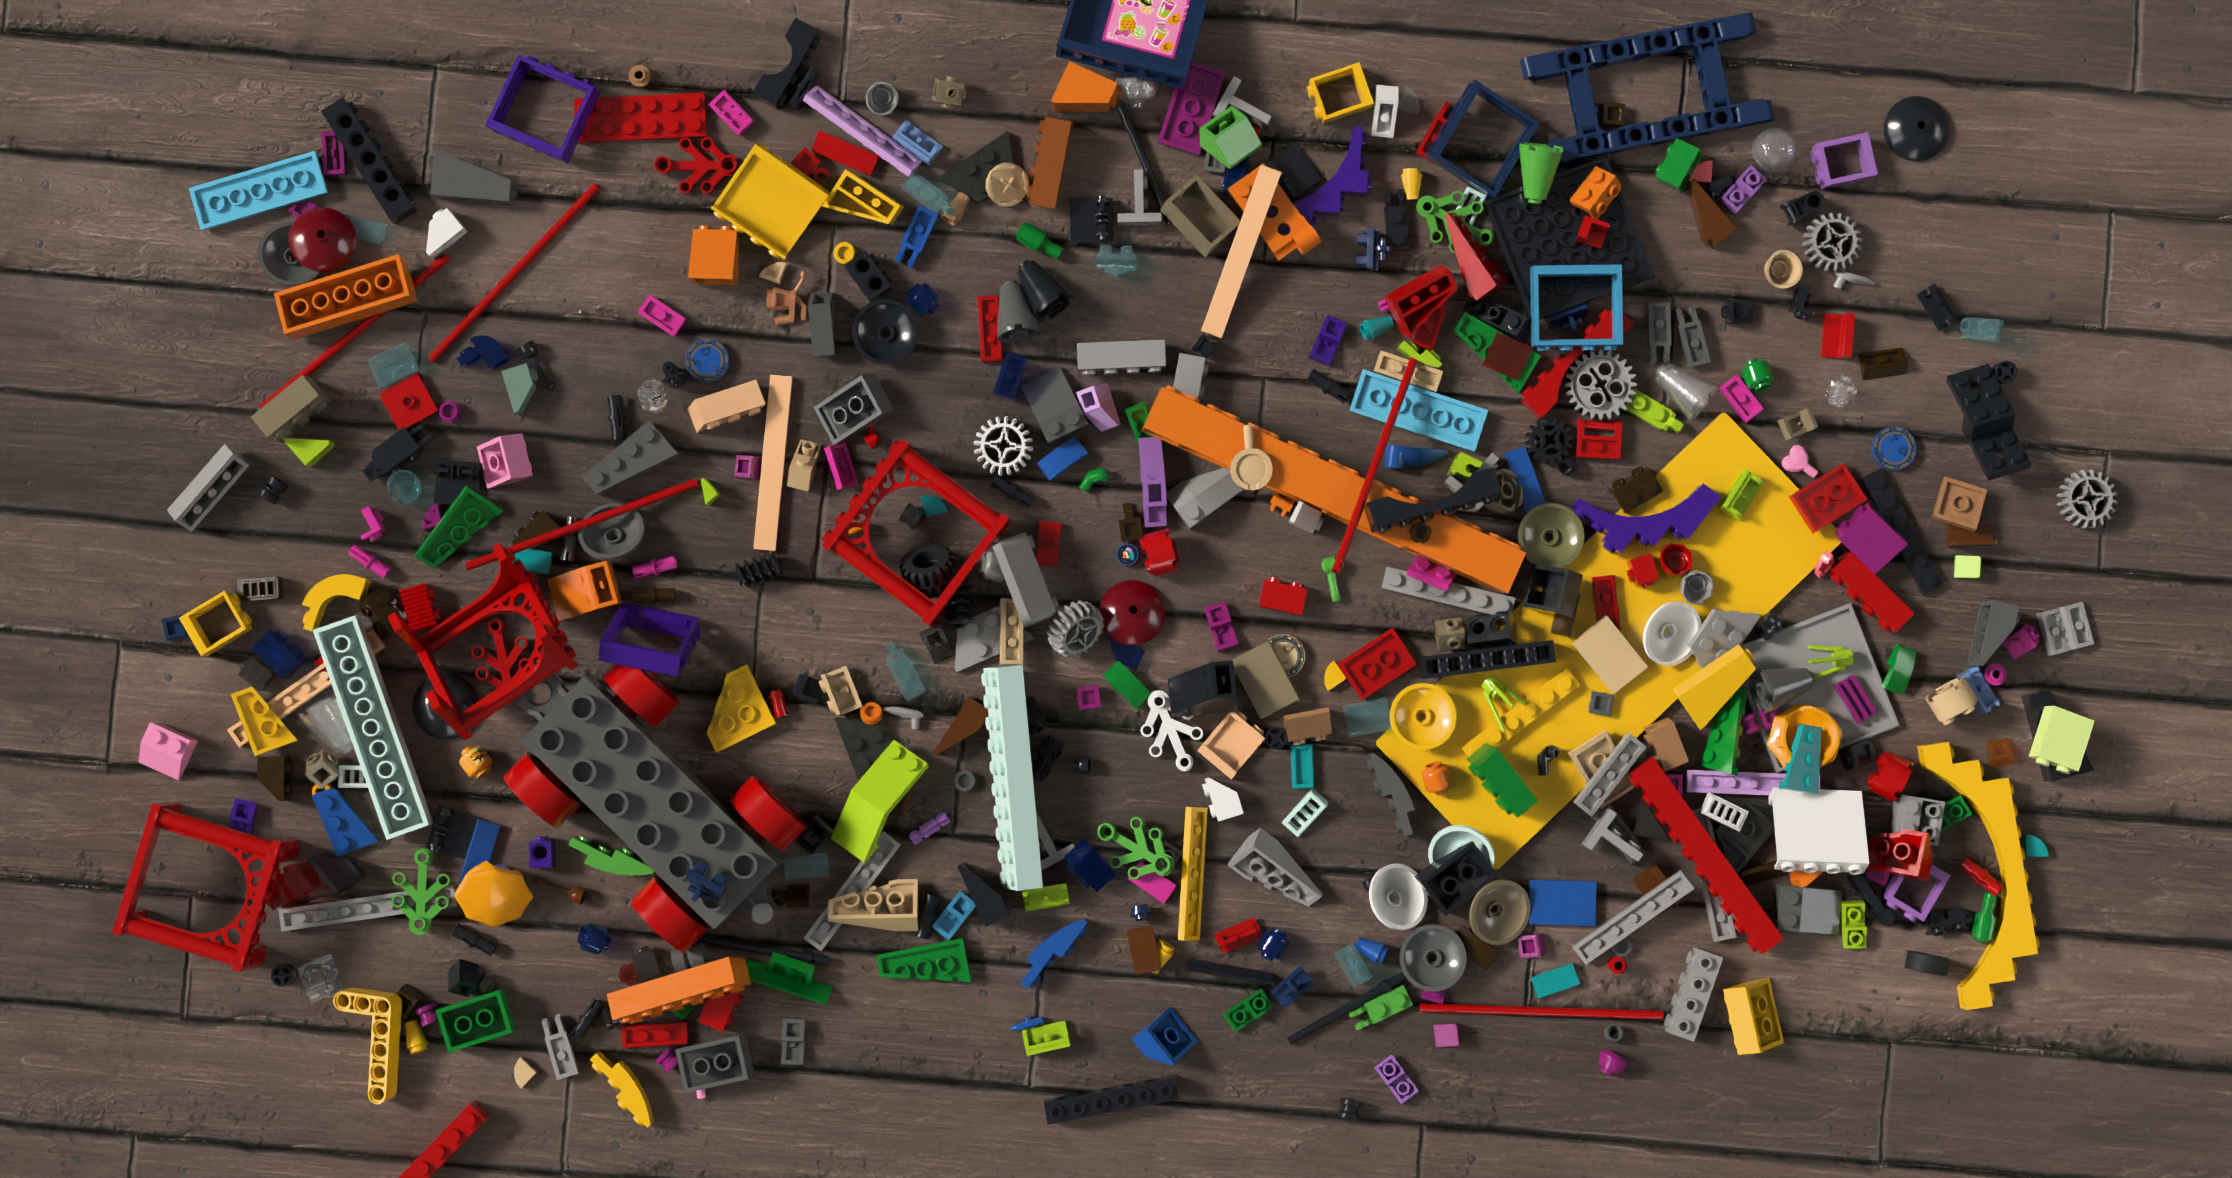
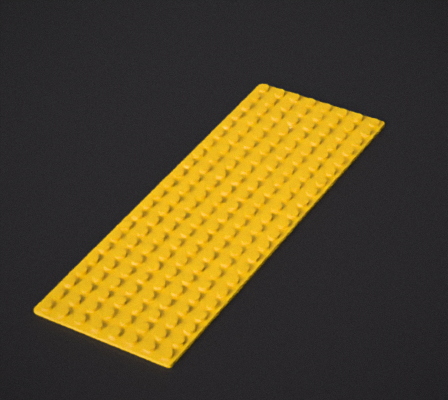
[1376,413,1841,870]

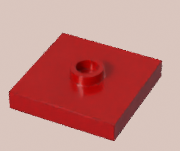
[379,373,439,430]

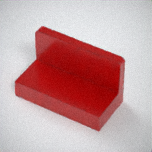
[1820,312,1855,359]

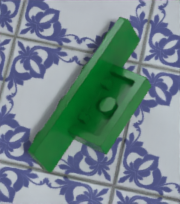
[747,952,832,1005]

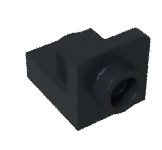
[1788,284,1815,320]
[1721,300,1753,324]
[1026,696,1049,735]
[1838,738,1878,771]

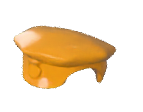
[1767,704,1842,768]
[454,861,533,927]

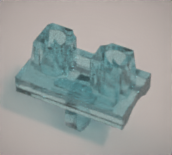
[1096,245,1136,280]
[1960,317,2004,343]
[1334,942,1373,988]

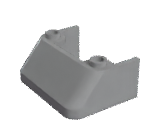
[992,532,1060,629]

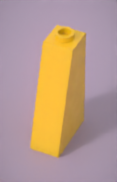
[1672,644,1756,730]

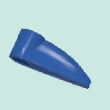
[1384,445,1448,468]

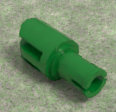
[1016,223,1063,260]
[1972,893,1998,943]

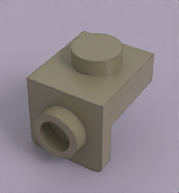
[1777,408,1818,441]

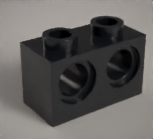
[844,251,893,302]
[1467,611,1517,650]

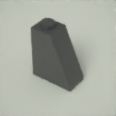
[808,292,836,358]

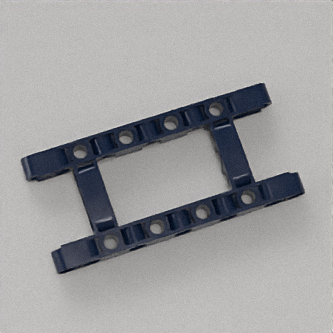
[1520,13,1775,164]

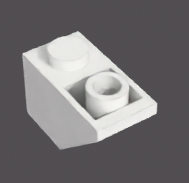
[1202,778,1244,822]

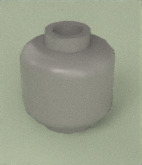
[978,552,1005,583]

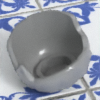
[865,81,899,116]
[1680,570,1714,605]

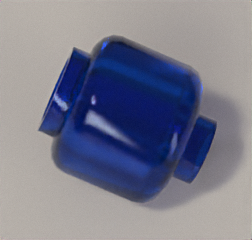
[906,283,939,315]
[577,923,611,955]
[1257,927,1290,961]

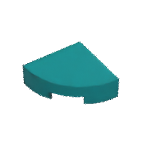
[920,496,948,518]
[2024,834,2049,857]

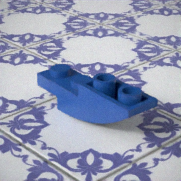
[1020,918,1088,989]

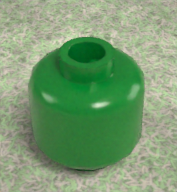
[1741,358,1774,393]

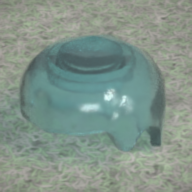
[387,470,422,505]

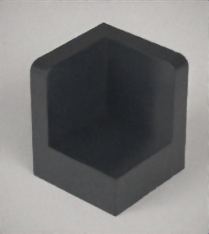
[792,674,823,704]
[448,959,479,997]

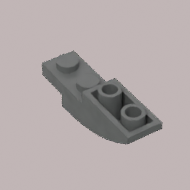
[1366,753,1415,836]

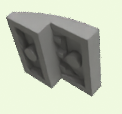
[2036,602,2094,656]

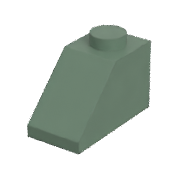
[501,363,538,415]

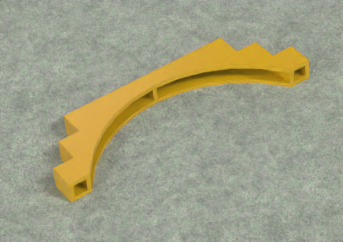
[1917,742,2040,1010]

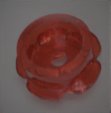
[619,963,641,985]

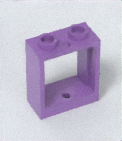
[1810,132,1878,189]
[1880,865,1950,922]

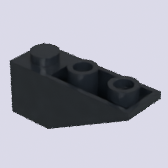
[1463,297,1531,345]

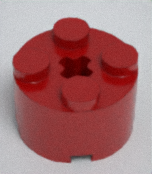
[1140,528,1181,577]
[1866,751,1914,802]

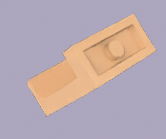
[1197,710,1265,779]

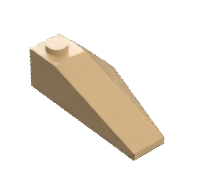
[828,879,919,931]

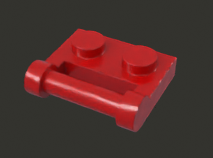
[1575,418,1622,460]

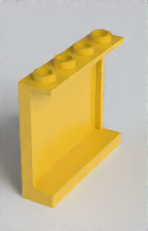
[711,141,830,259]

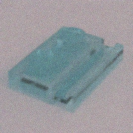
[366,341,421,389]
[1343,698,1392,738]

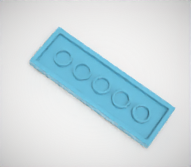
[189,151,329,231]
[1349,369,1488,452]

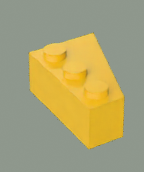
[822,169,904,225]

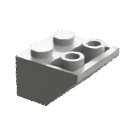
[1888,794,1945,846]

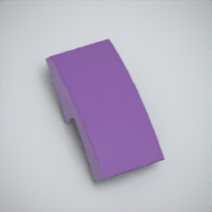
[1719,165,1767,214]
[1374,1054,1419,1105]

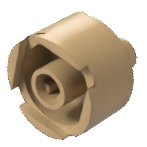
[1925,676,1978,725]

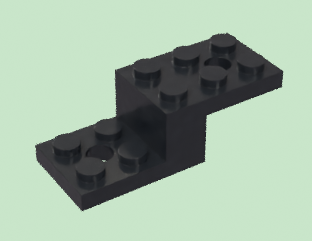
[1946,364,2031,481]

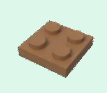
[1931,476,1987,532]

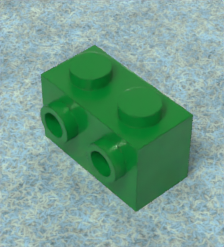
[1655,138,1703,193]

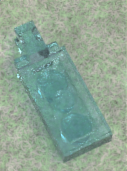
[901,171,955,217]
[884,641,927,701]

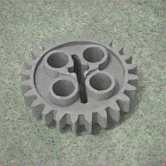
[1565,349,1637,421]

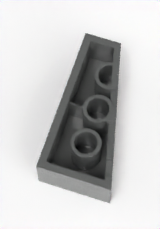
[582,420,681,496]

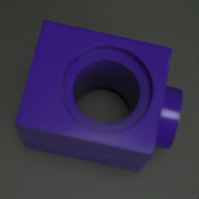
[529,836,556,868]

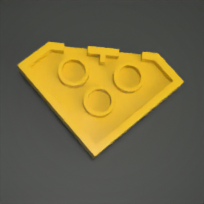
[707,664,777,753]

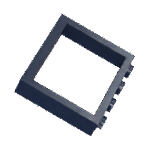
[1425,80,1540,199]

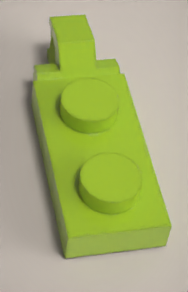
[1625,388,1684,433]

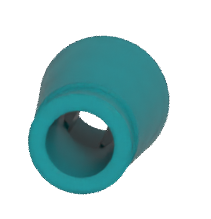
[1360,316,1394,341]

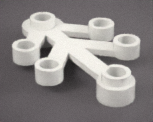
[1140,690,1203,771]

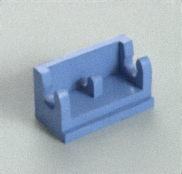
[893,120,943,166]
[1957,666,2001,714]

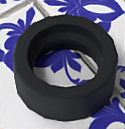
[1905,950,1950,976]

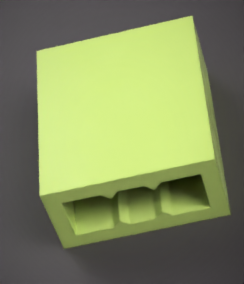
[2029,706,2094,774]

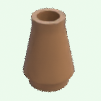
[941,192,970,226]

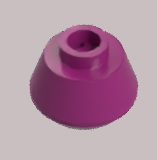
[1598,1049,1628,1077]

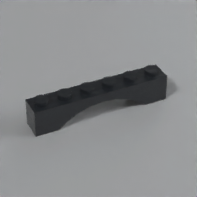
[1364,467,1502,534]

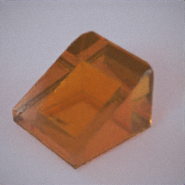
[1986,738,2014,768]

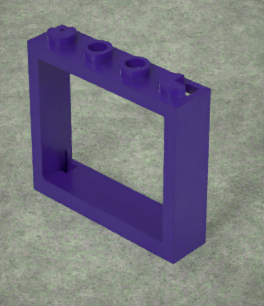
[485,55,601,164]
[598,602,702,676]

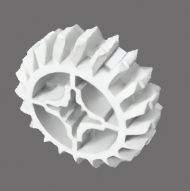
[974,416,1033,476]

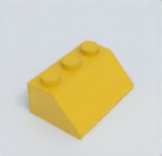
[1723,978,1784,1055]

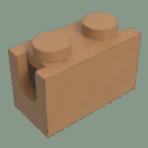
[1643,717,1689,772]

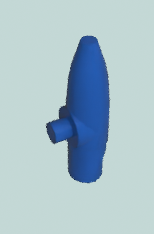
[1010,1015,1044,1031]

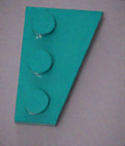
[1779,725,1822,794]

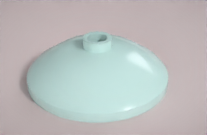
[1428,825,1495,868]

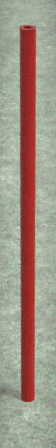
[428,183,600,363]
[258,253,451,409]
[1332,358,1418,574]
[465,479,699,571]
[1419,1003,1664,1020]

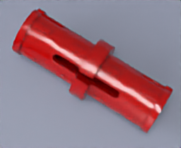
[1959,857,2004,897]

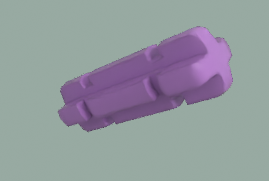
[909,812,950,844]

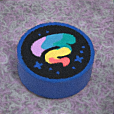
[1116,544,1138,566]

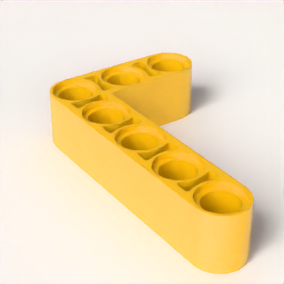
[333,987,402,1104]

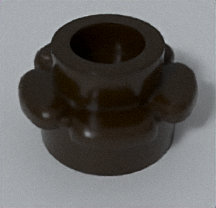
[1409,521,1431,543]

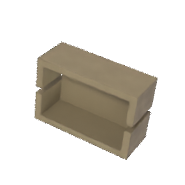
[1160,174,1240,258]
[251,375,330,442]

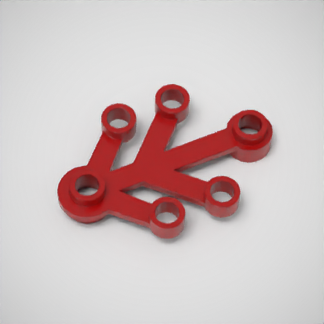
[654,137,740,195]
[471,617,529,701]

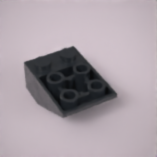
[1168,660,1237,717]

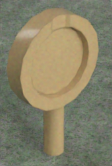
[1230,425,1273,491]

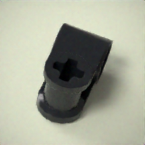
[1780,191,1825,226]

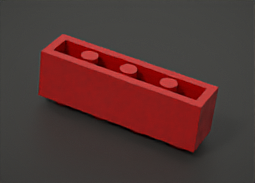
[1828,551,1915,633]

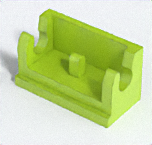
[1447,452,1483,481]
[1718,469,1763,521]
[1022,882,1070,912]
[1022,1020,1071,1056]

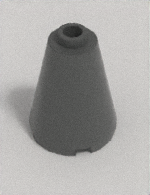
[997,281,1040,344]
[1749,668,1815,713]

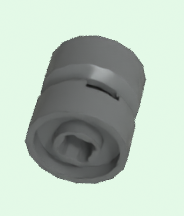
[671,942,709,973]

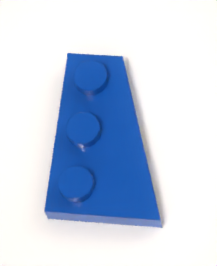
[312,787,380,856]

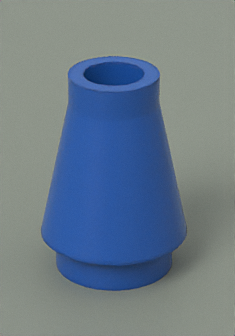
[1354,937,1389,964]

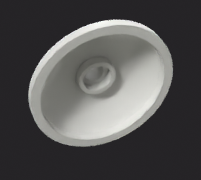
[1643,601,1702,666]
[1369,863,1428,930]

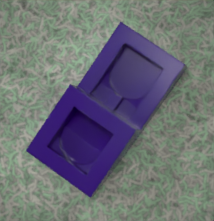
[1309,315,1347,367]
[229,798,258,834]

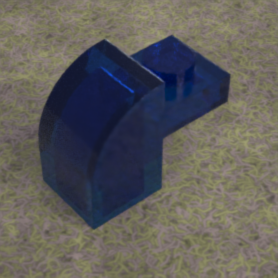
[456,335,512,371]

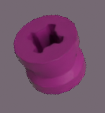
[1740,712,1761,736]
[415,1001,438,1027]
[655,1046,678,1074]

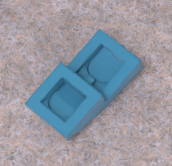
[931,891,975,941]

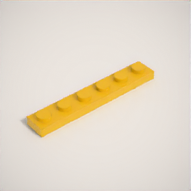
[1460,668,1580,757]
[1178,807,1208,941]

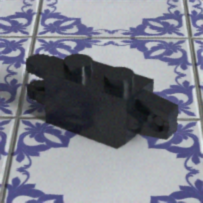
[362,422,436,481]

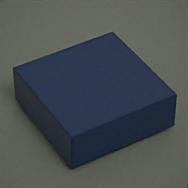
[162,615,189,641]

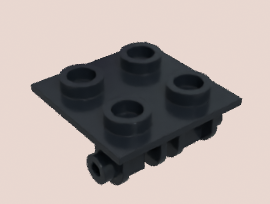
[1266,145,1321,201]
[1069,196,1114,243]
[433,459,481,505]
[425,805,481,859]

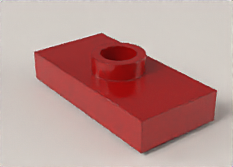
[1036,521,1062,567]

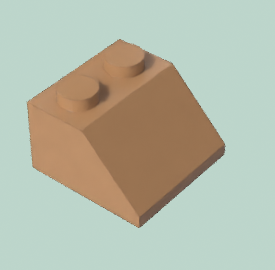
[1283,707,1332,745]

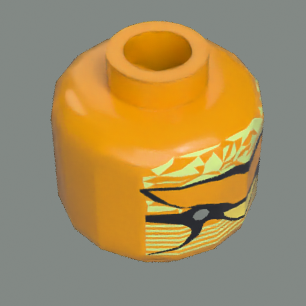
[459,745,493,779]

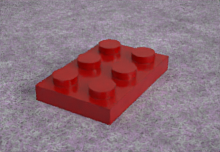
[1789,463,1868,534]
[1337,628,1417,701]

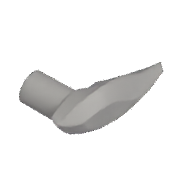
[1833,271,1875,290]
[882,707,924,729]

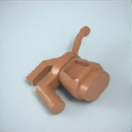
[766,271,806,326]

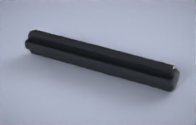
[1186,958,1273,985]

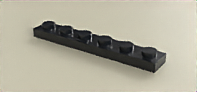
[1861,468,1943,595]

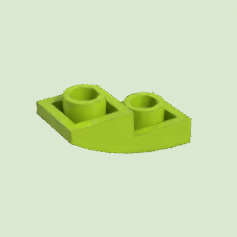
[1397,340,1442,369]
[1841,901,1867,949]

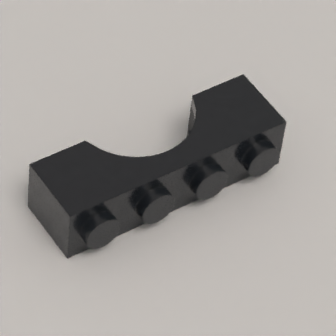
[752,17,821,110]

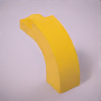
[302,574,372,631]

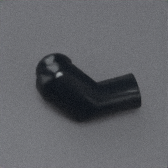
[1706,174,1733,202]

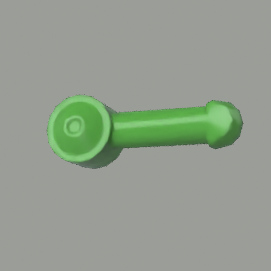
[1321,556,1344,603]

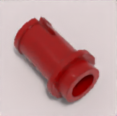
[769,689,789,718]
[1607,956,1627,974]

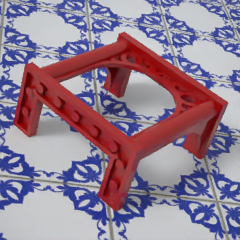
[821,439,1012,628]
[388,542,578,741]
[112,802,300,972]

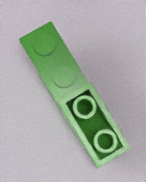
[569,835,655,876]

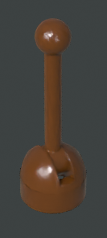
[534,877,587,905]

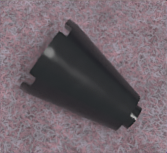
[1017,260,1073,322]

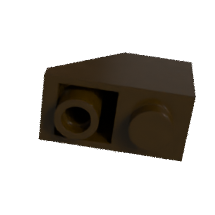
[512,510,562,546]
[257,757,293,801]

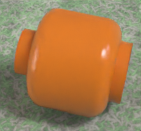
[1422,761,1453,796]

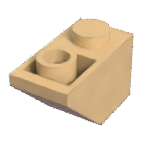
[787,439,822,491]

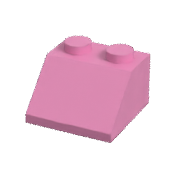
[477,433,533,489]
[139,722,198,780]

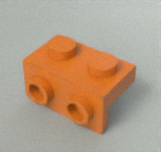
[1570,166,1622,220]

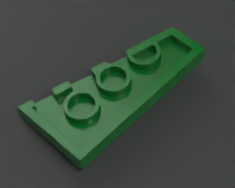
[1454,312,1541,394]
[414,485,503,569]
[1700,685,1748,776]
[876,938,971,982]

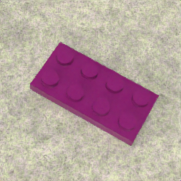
[1158,62,1226,156]

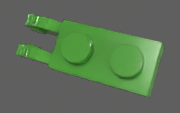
[1348,984,1413,1030]

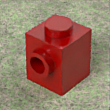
[1626,553,1659,589]

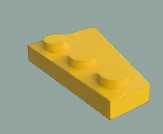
[231,687,298,756]

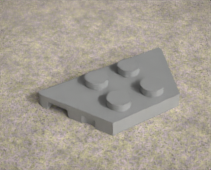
[955,607,1034,672]
[1688,609,1760,669]

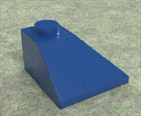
[1132,1007,1198,1066]

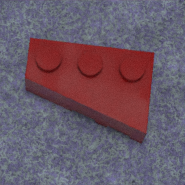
[1384,265,1458,339]

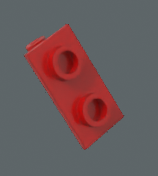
[1214,917,1263,954]

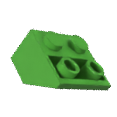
[1200,106,1262,169]

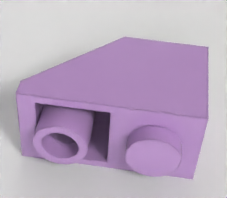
[1076,383,1121,431]

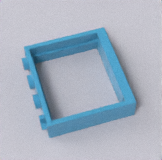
[1530,265,1623,351]

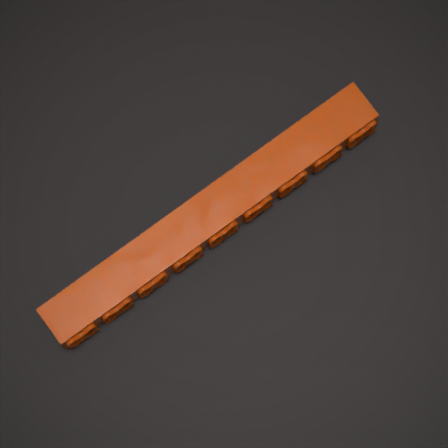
[1141,385,1526,594]

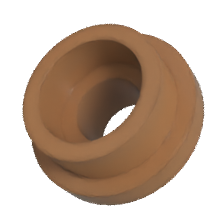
[628,65,651,87]

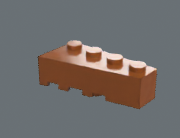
[1026,115,1074,209]

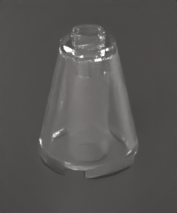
[1655,363,1718,421]
[298,692,354,755]

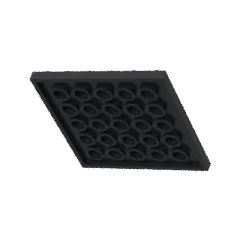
[1483,156,1655,320]

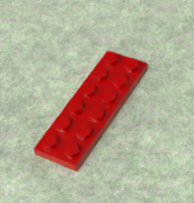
[574,93,707,143]

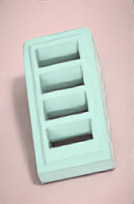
[1282,788,1328,837]

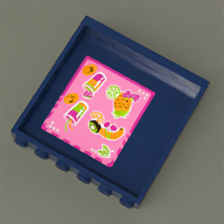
[1056,0,1209,90]

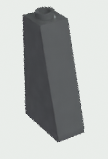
[430,151,518,205]

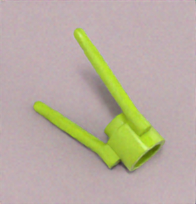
[1808,645,1854,679]
[1481,675,1526,733]

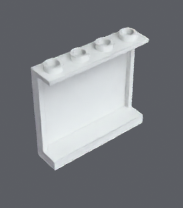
[1768,787,1869,875]

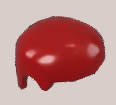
[1659,543,1694,577]

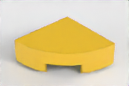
[1324,661,1346,691]

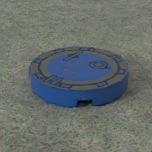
[685,339,729,383]
[1871,426,1916,471]

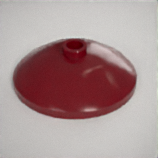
[289,207,357,272]
[1099,580,1165,646]

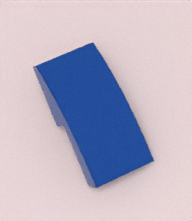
[1037,436,1088,481]

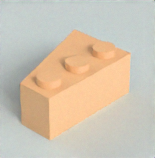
[688,380,765,433]

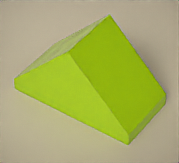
[285,438,335,467]

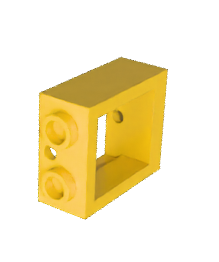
[1306,62,1374,124]
[179,591,253,656]

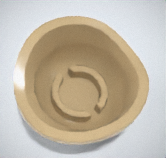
[1764,250,1803,288]

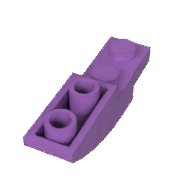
[1139,437,1167,527]

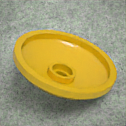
[1390,683,1456,750]

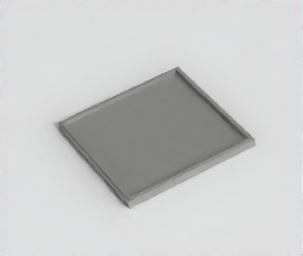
[1740,603,1900,773]

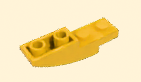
[590,1051,654,1128]

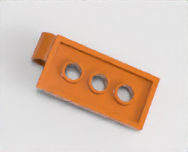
[1228,163,1322,261]

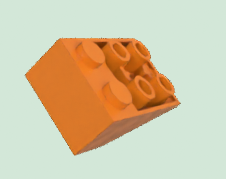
[547,560,622,622]

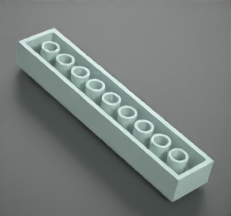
[313,615,434,840]
[981,665,1043,891]

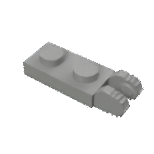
[542,1014,580,1080]

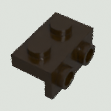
[1608,466,1663,514]
[359,585,408,640]

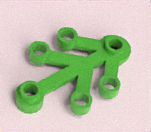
[1416,191,1494,253]
[1097,817,1175,880]
[391,848,452,935]

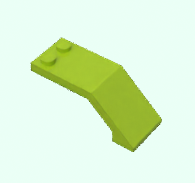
[831,740,929,864]

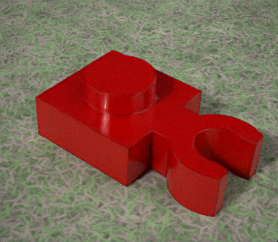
[791,147,830,185]

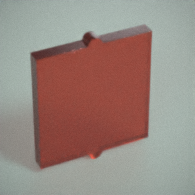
[1482,332,1532,381]

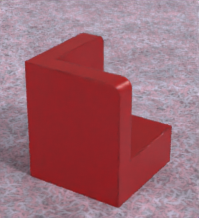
[1576,216,1610,249]

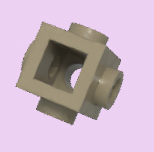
[932,76,967,109]
[1435,617,1467,652]
[306,749,339,789]

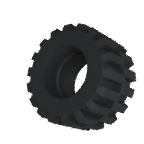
[899,544,958,599]

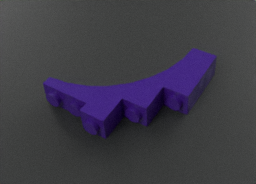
[1266,126,1372,234]
[1571,483,1721,554]

